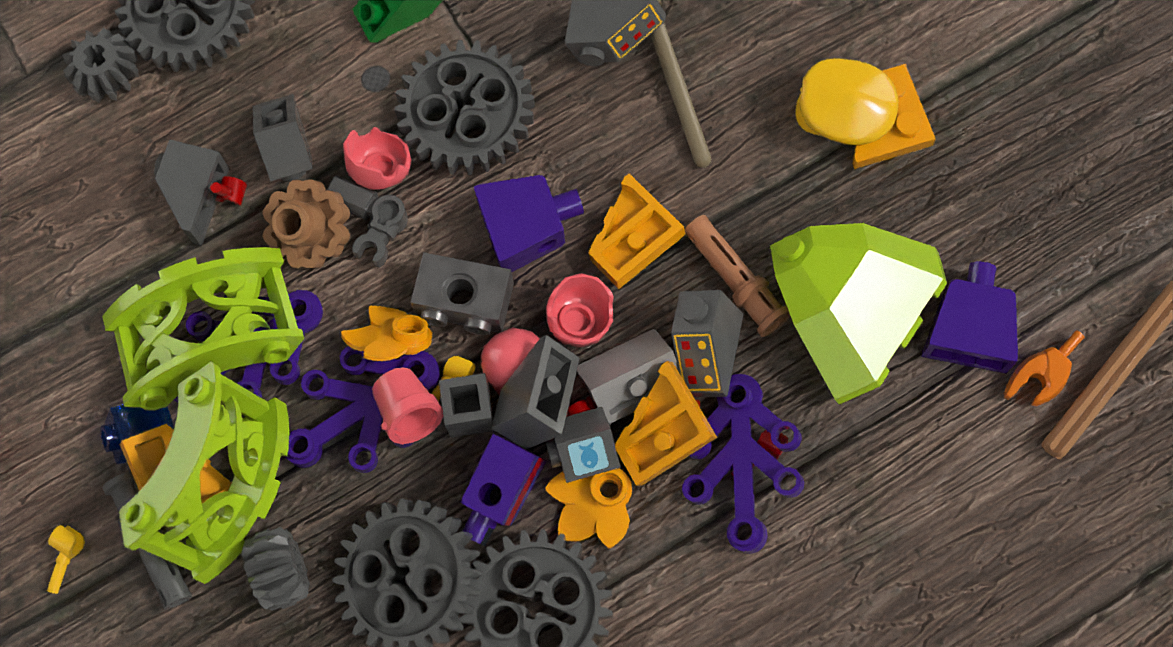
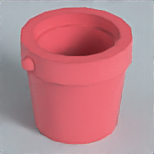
[372,367,443,444]

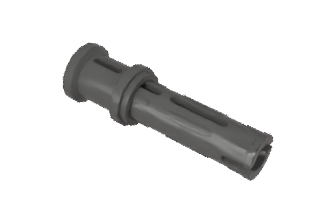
[102,471,192,610]

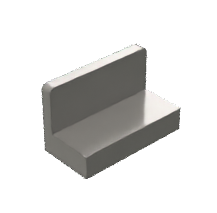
[577,329,679,424]

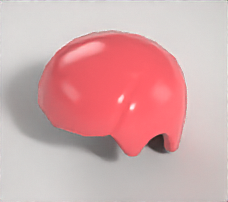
[343,127,412,190]
[546,273,614,348]
[480,327,540,396]

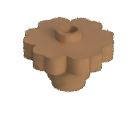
[263,180,350,268]

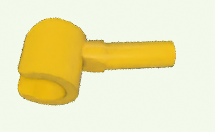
[431,356,476,401]
[47,525,85,594]

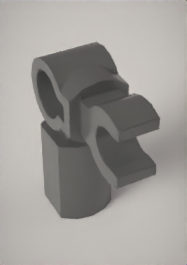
[327,175,408,268]

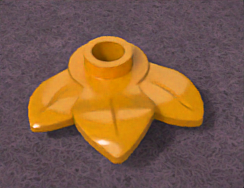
[341,305,432,361]
[545,468,632,549]

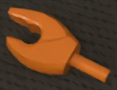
[1004,330,1085,406]

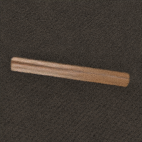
[1041,281,1173,459]

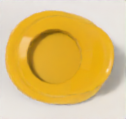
[795,58,899,145]

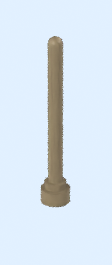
[651,0,711,168]

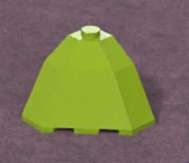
[770,223,947,404]

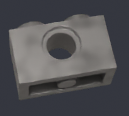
[411,252,514,335]

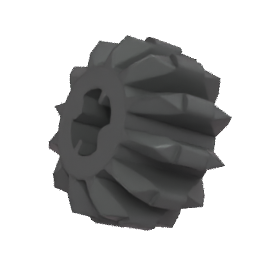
[63,27,139,103]
[241,527,310,611]

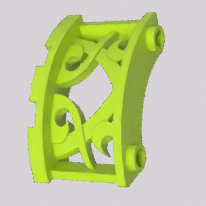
[102,247,305,410]
[119,362,290,584]

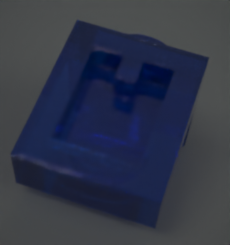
[100,405,174,464]

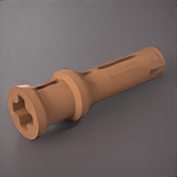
[685,215,790,337]

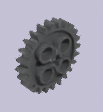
[115,0,255,72]
[394,40,535,176]
[333,499,483,647]
[459,529,613,647]

